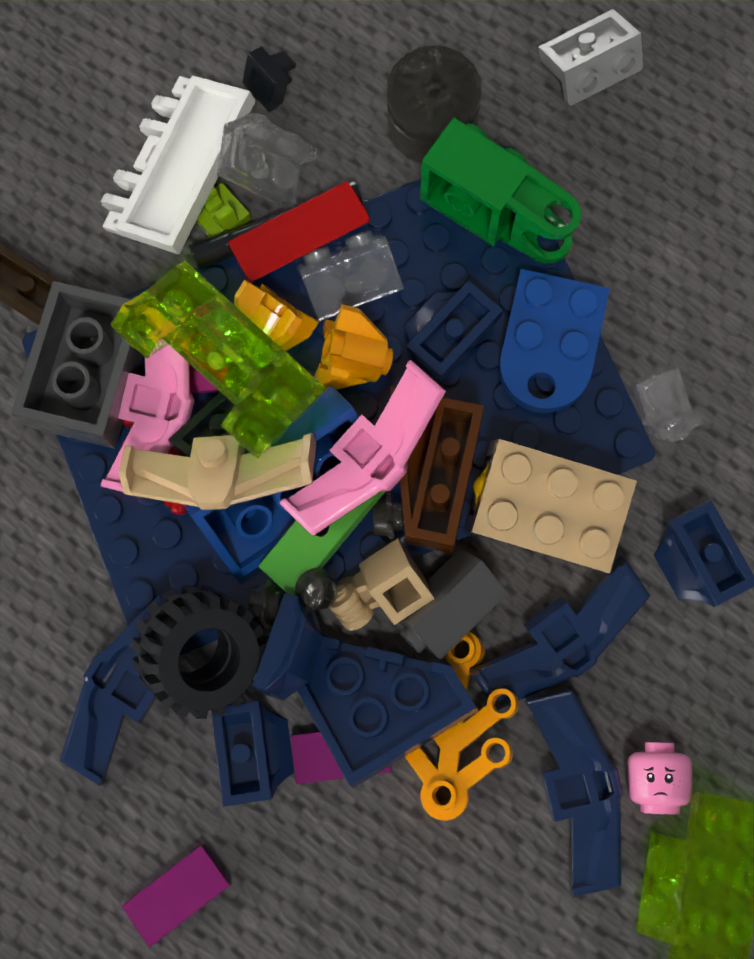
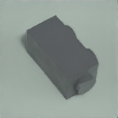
[400,549,508,660]

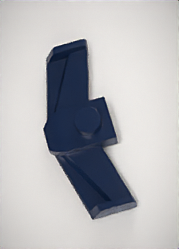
[469,556,650,710]
[59,595,165,786]
[524,690,623,897]

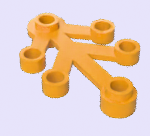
[405,632,519,821]

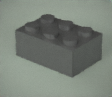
[11,281,145,449]

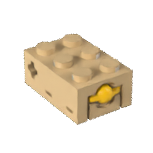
[464,439,637,573]

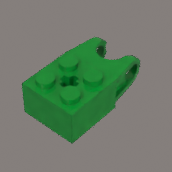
[420,117,581,264]

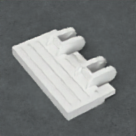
[101,75,256,254]

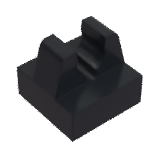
[242,46,296,112]

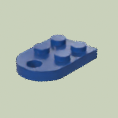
[499,269,610,413]

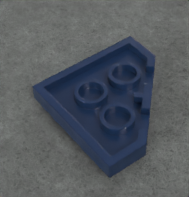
[298,637,478,788]

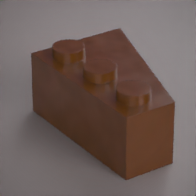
[390,387,484,554]

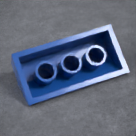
[184,385,359,581]

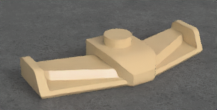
[119,433,316,510]

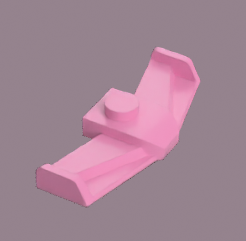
[101,304,194,492]
[279,360,446,536]

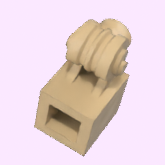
[326,538,435,631]

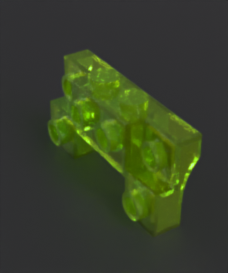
[110,261,326,459]

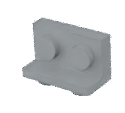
[538,9,643,106]

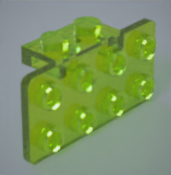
[636,791,754,959]

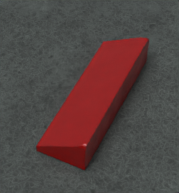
[227,181,371,283]

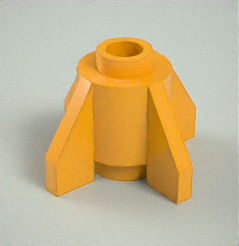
[233,280,319,363]
[312,304,393,390]

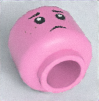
[628,742,693,814]

